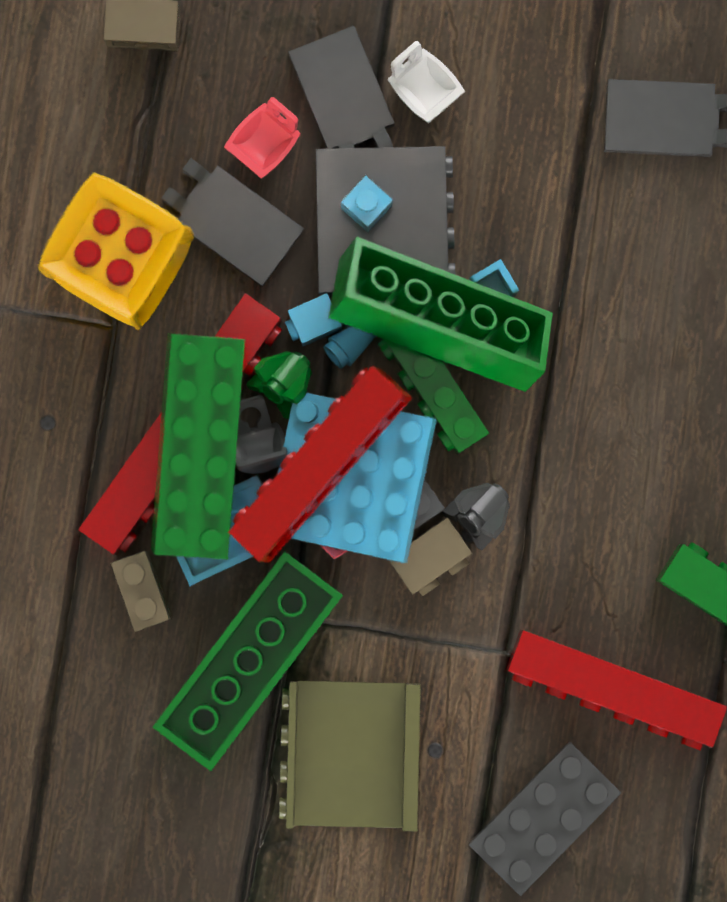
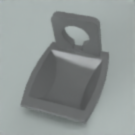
[235,395,287,474]

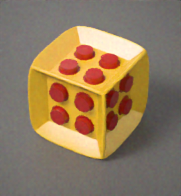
[38,172,194,330]

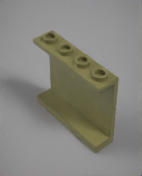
[279,680,421,831]

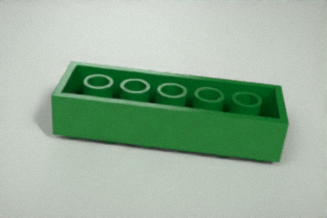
[328,237,553,392]
[151,333,245,559]
[153,552,343,771]

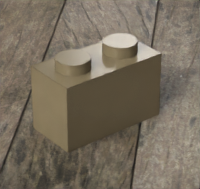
[104,0,180,51]
[388,518,472,596]
[111,551,172,632]

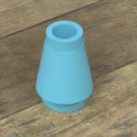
[324,326,376,369]

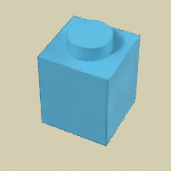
[341,175,393,232]
[285,293,342,347]

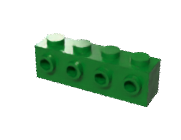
[377,337,489,455]

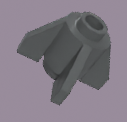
[442,483,510,550]

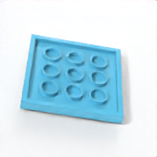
[278,393,437,563]

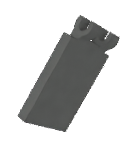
[288,26,394,149]
[604,79,727,157]
[161,158,304,287]

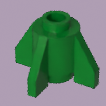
[246,351,312,419]

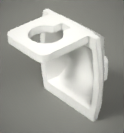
[388,41,465,124]

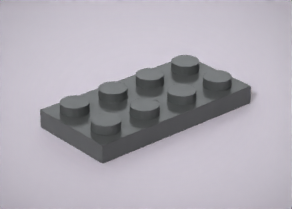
[468,741,621,896]

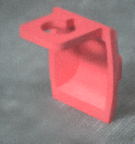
[224,97,301,179]

